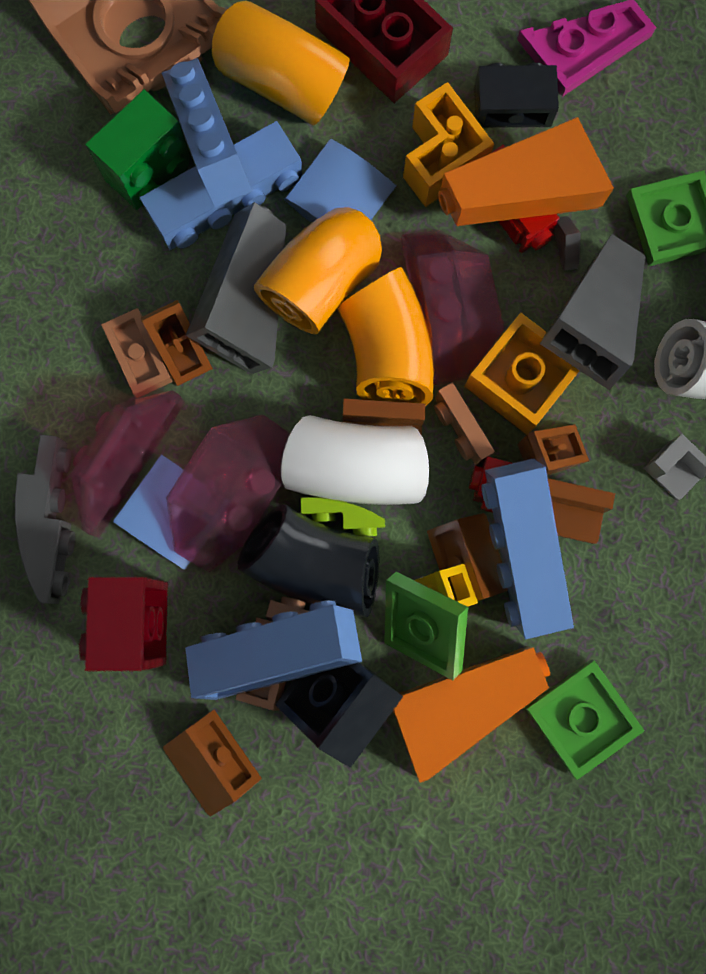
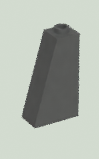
[186,202,286,374]
[539,234,645,390]

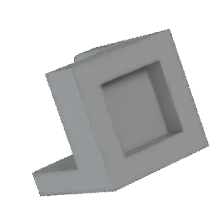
[643,434,706,500]

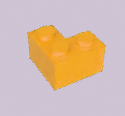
[403,82,494,207]

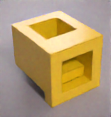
[415,564,478,607]

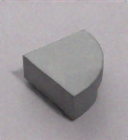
[554,216,581,271]

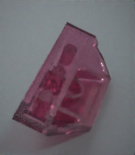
[401,230,504,385]
[71,390,185,538]
[166,414,291,573]

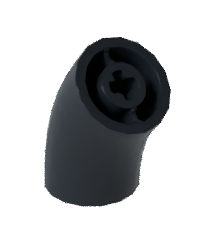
[237,504,380,617]

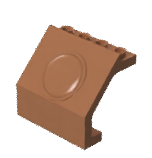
[28,0,227,115]

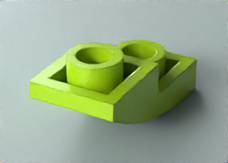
[301,497,385,536]

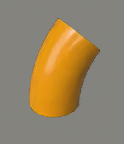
[212,0,350,126]
[254,207,382,334]
[337,267,434,406]

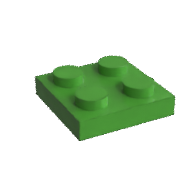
[626,170,706,267]
[384,572,468,681]
[524,660,645,780]

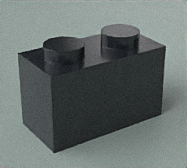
[474,63,559,128]

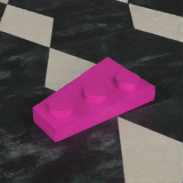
[517,0,656,97]

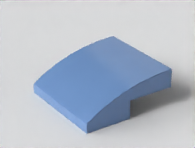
[284,139,396,223]
[113,454,231,570]

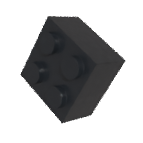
[275,662,403,768]

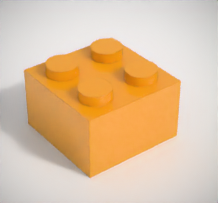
[464,312,580,435]

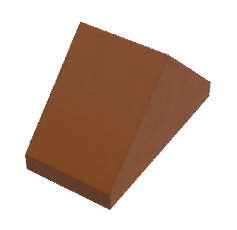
[141,300,213,386]
[517,424,589,476]

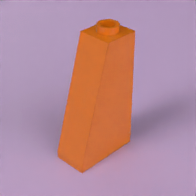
[438,117,614,226]
[393,646,550,783]

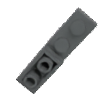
[15,435,76,604]

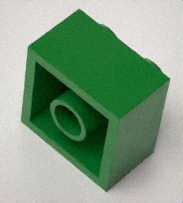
[85,89,191,210]

